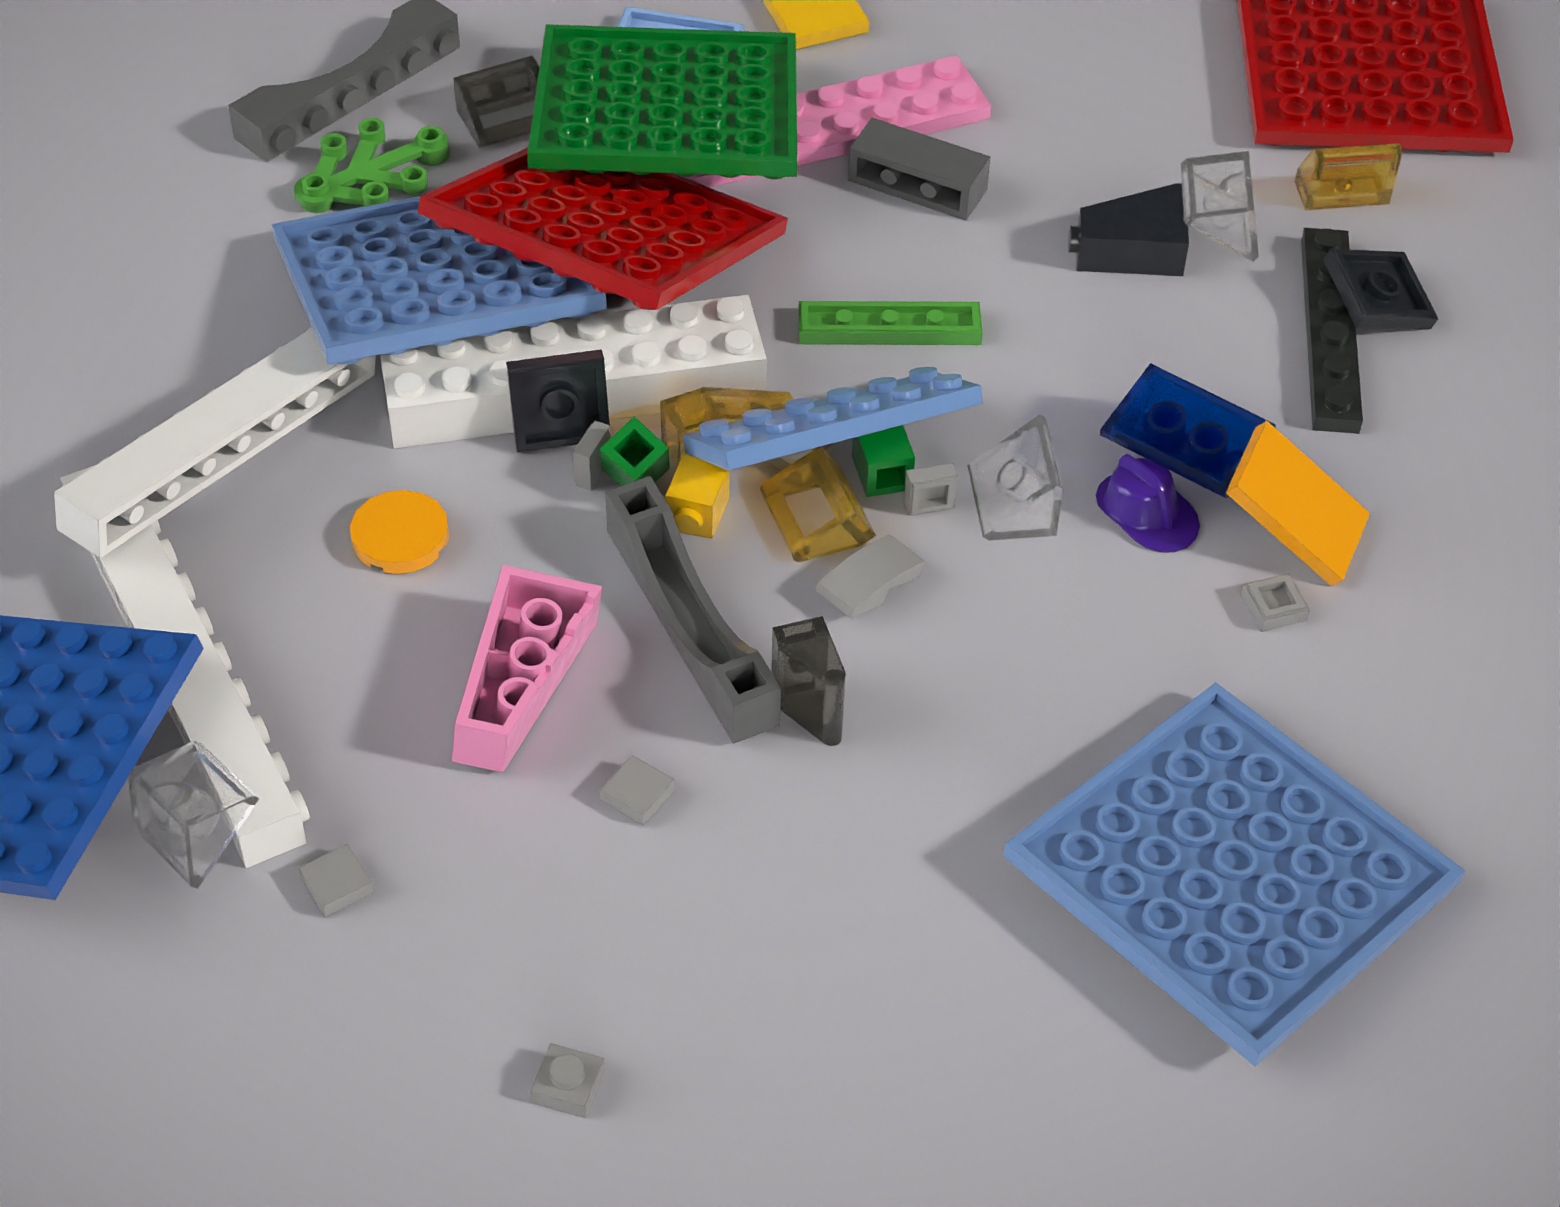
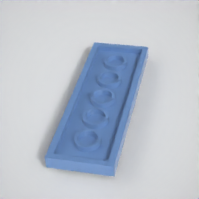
[683,367,983,471]

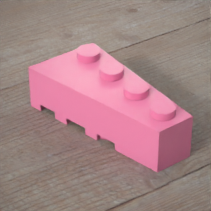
[452,565,603,772]

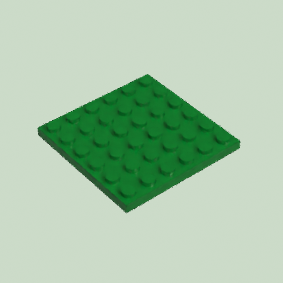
[528,24,797,180]

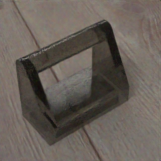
[453,55,540,148]
[771,616,846,746]

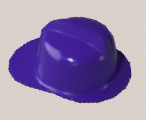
[1095,454,1200,552]

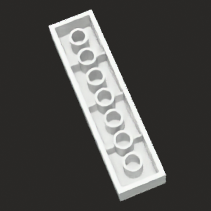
[380,294,767,449]

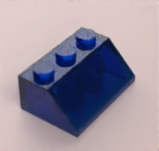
[1100,363,1276,499]

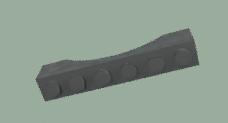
[228,0,460,163]
[605,476,781,744]

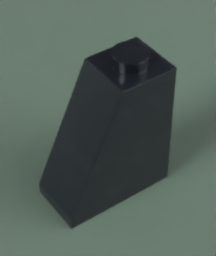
[1068,183,1189,276]

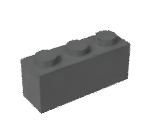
[848,118,991,221]

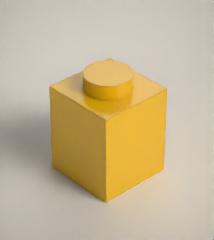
[665,454,730,539]

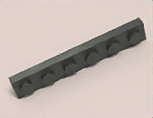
[1301,227,1363,434]

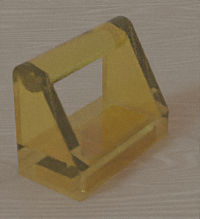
[1295,143,1402,210]
[760,446,876,562]

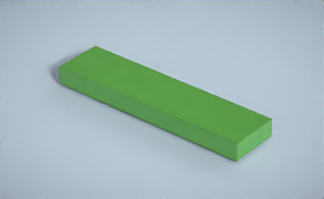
[798,301,983,345]

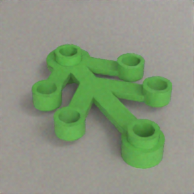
[294,118,450,213]

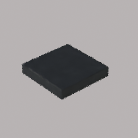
[1323,249,1439,329]
[506,349,611,452]

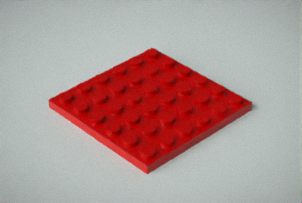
[1237,0,1514,153]
[417,147,788,310]

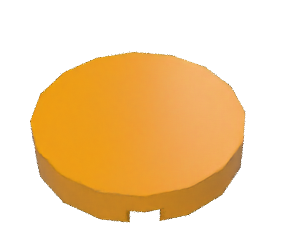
[350,490,449,574]

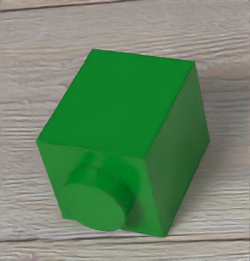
[600,416,670,486]
[852,425,915,498]

